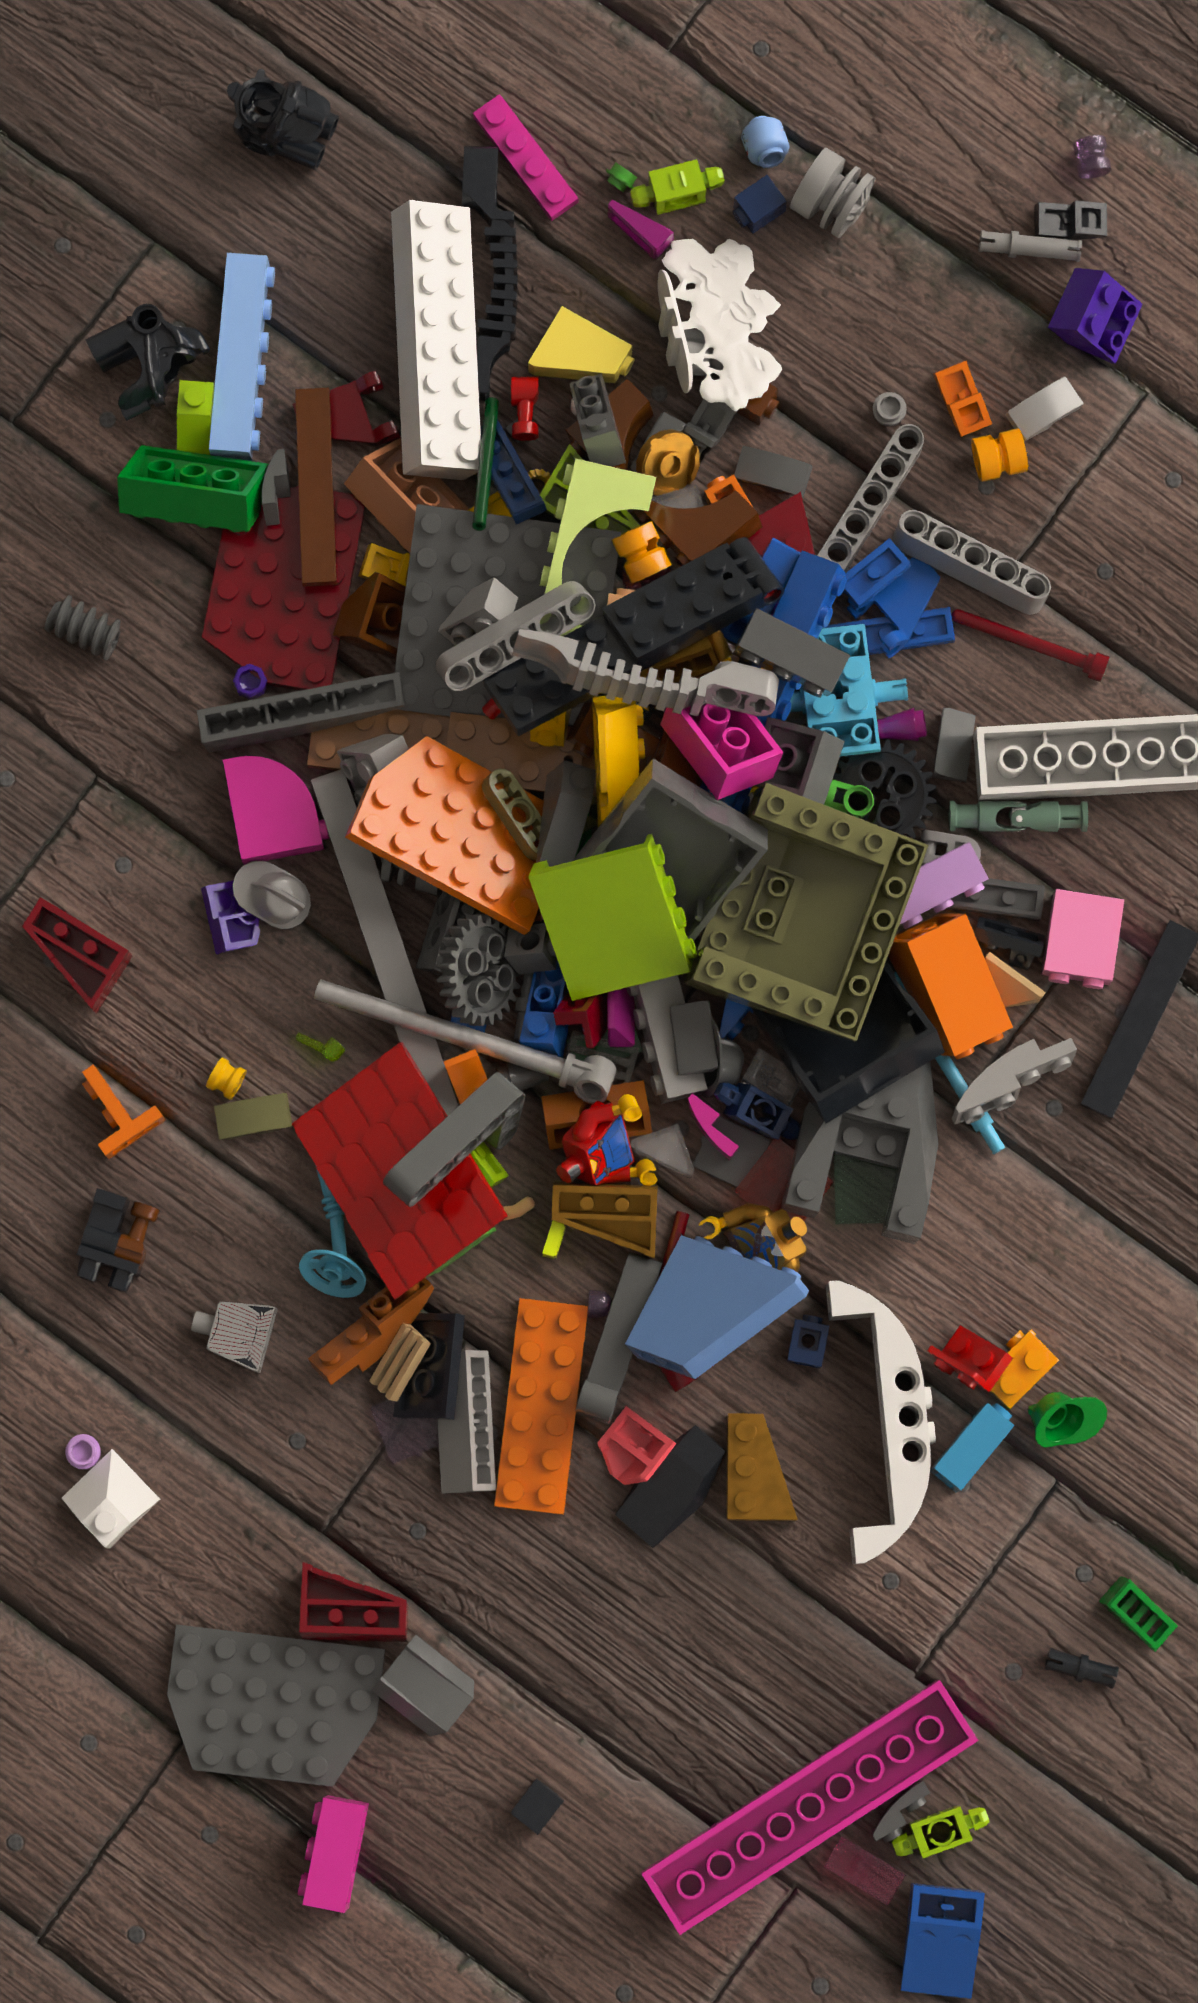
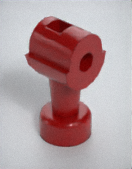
[511,377,539,441]

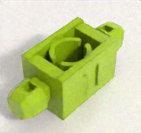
[630,159,724,215]
[891,1805,990,1858]

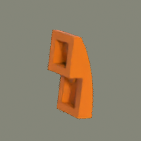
[933,361,992,437]

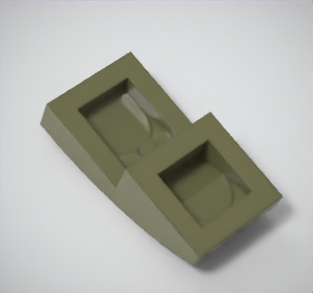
[214,1093,293,1140]

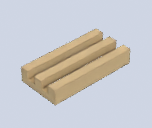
[369,1323,431,1402]

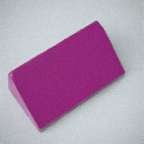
[608,988,635,1047]

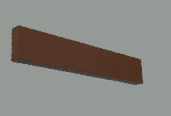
[295,387,337,587]

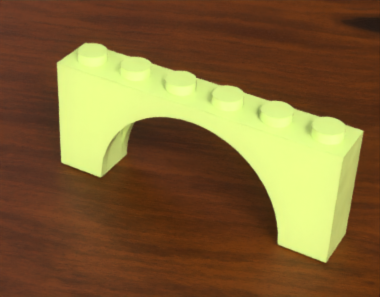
[539,458,656,636]

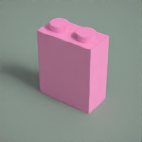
[1041,889,1124,989]

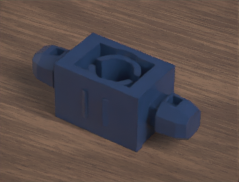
[714,1083,800,1140]

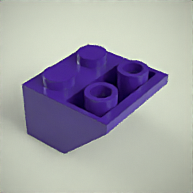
[1048,268,1143,364]

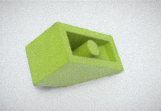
[177,380,215,455]

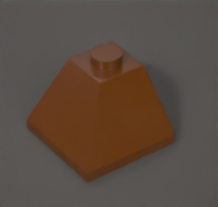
[333,572,406,658]

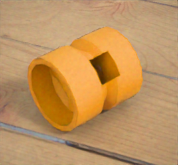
[971,428,1028,482]
[611,521,672,583]

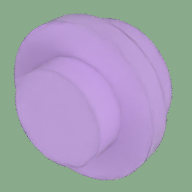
[65,1434,101,1469]

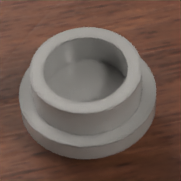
[873,392,907,426]

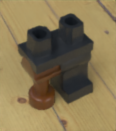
[76,1188,160,1293]

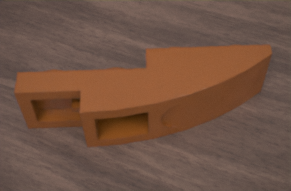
[308,1278,434,1385]

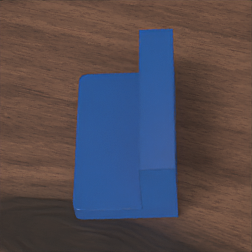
[840,538,912,609]

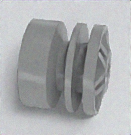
[790,147,876,238]

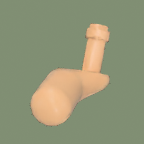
[502,1196,535,1221]

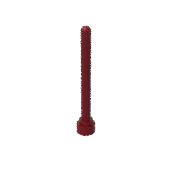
[951,609,1110,682]

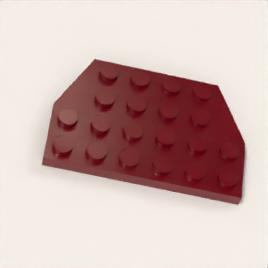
[202,486,366,691]

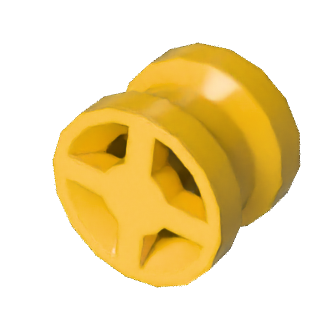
[206,1057,247,1100]

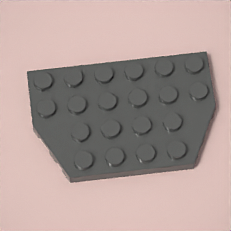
[167,1624,386,1787]

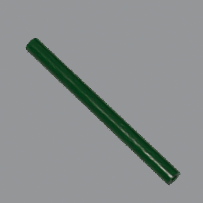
[472,397,499,531]

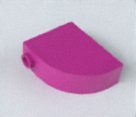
[223,756,329,865]

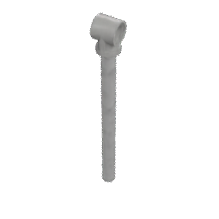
[314,979,616,1104]

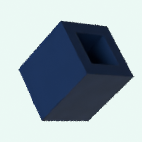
[732,175,787,234]

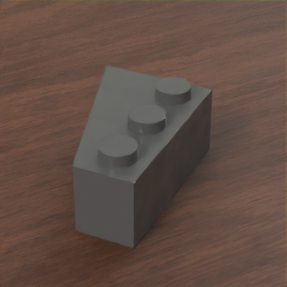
[732,608,850,698]

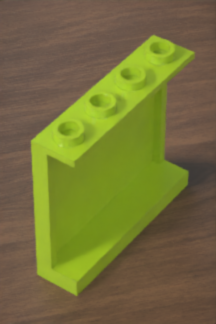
[528,834,697,1001]

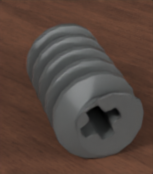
[44,595,121,661]

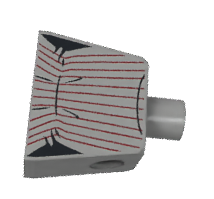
[191,1302,278,1373]

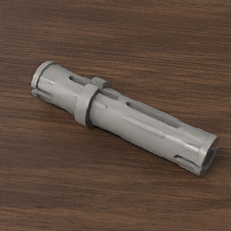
[978,230,1082,262]

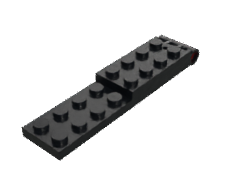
[483,537,784,737]

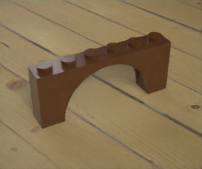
[566,379,762,567]

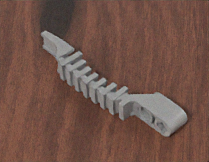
[512,629,779,716]

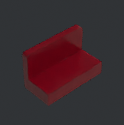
[553,991,608,1048]

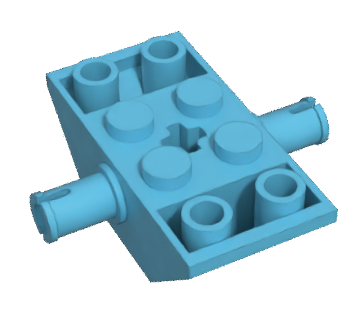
[790,624,908,756]

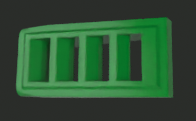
[1099,1576,1178,1652]

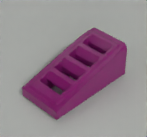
[608,200,674,259]

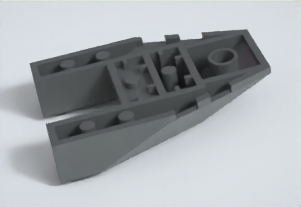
[781,1061,938,1244]

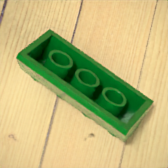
[117,445,269,532]

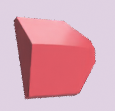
[597,1406,676,1485]

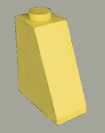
[528,306,635,383]

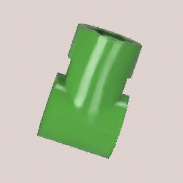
[824,779,874,819]

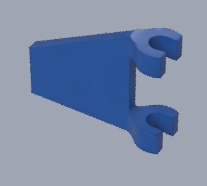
[847,557,941,658]

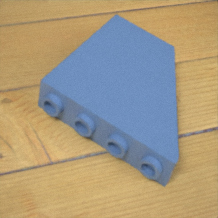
[625,1235,809,1379]

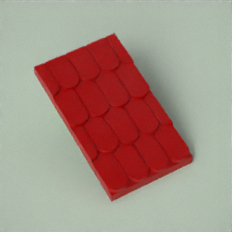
[292,1042,508,1300]

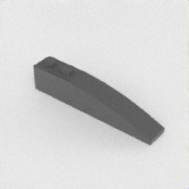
[197,672,405,753]

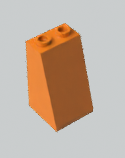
[888,913,1013,1059]

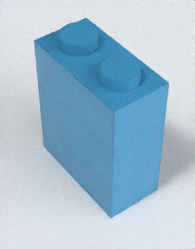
[930,1403,1015,1493]

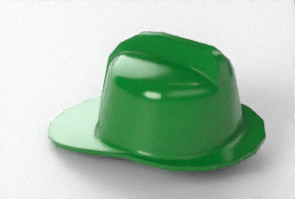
[1028,1392,1107,1447]

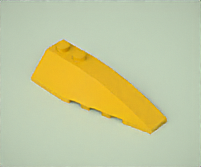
[592,696,645,827]

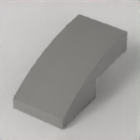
[1005,376,1084,442]

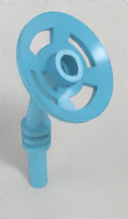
[299,1165,366,1298]

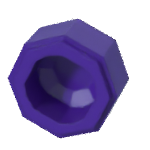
[233,664,267,700]

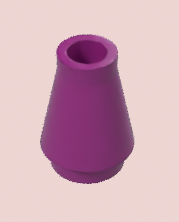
[877,707,927,741]

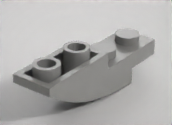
[952,1038,1077,1124]

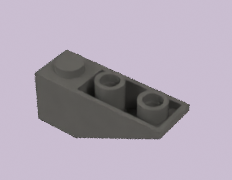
[569,373,626,467]

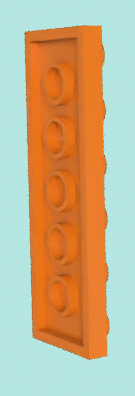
[494,1298,588,1515]

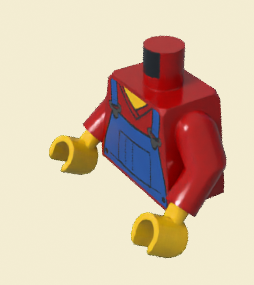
[556,1094,657,1186]

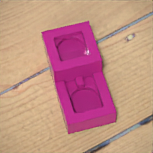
[687,1093,739,1161]

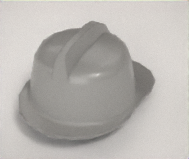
[232,861,311,929]

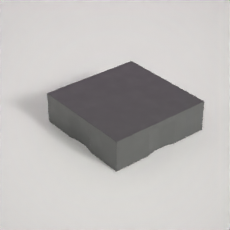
[574,759,768,941]

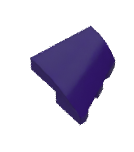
[201,880,260,955]

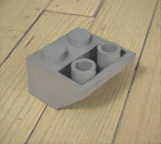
[337,734,409,805]

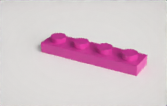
[473,94,579,221]

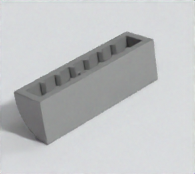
[438,1350,496,1494]

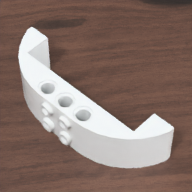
[826,1281,936,1565]

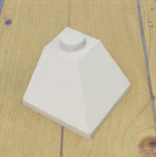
[62,1449,161,1548]

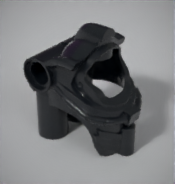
[227,69,339,171]
[85,304,210,421]

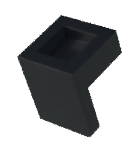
[511,1778,564,1835]

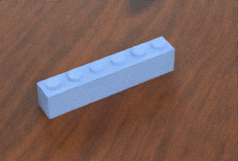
[209,253,275,461]

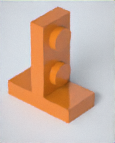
[82,1064,166,1159]

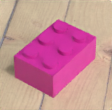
[660,703,783,800]
[298,1795,369,1913]

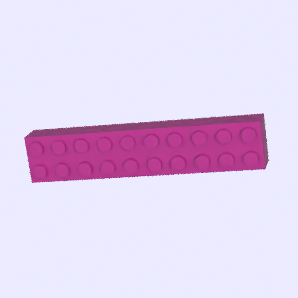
[641,1680,979,1935]

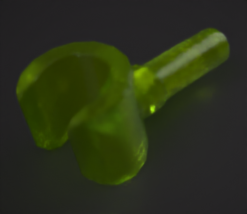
[296,1033,345,1061]

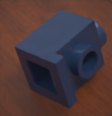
[786,1314,829,1369]

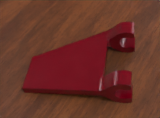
[292,371,401,445]

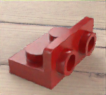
[927,1325,1013,1392]

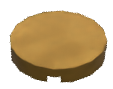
[636,429,700,498]

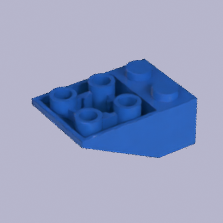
[900,1883,985,1999]

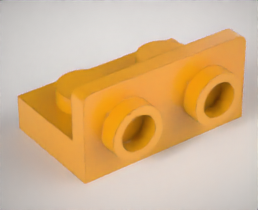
[991,1329,1059,1409]

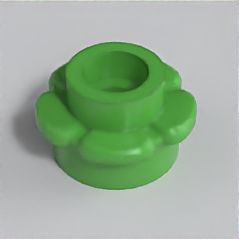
[606,162,637,192]

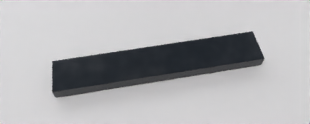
[1080,920,1198,1120]

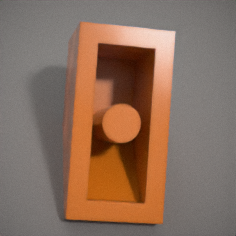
[443,1049,488,1104]

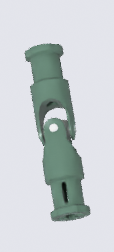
[948,801,1088,832]

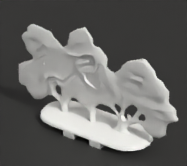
[658,239,782,411]

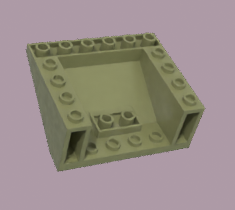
[684,783,929,1042]

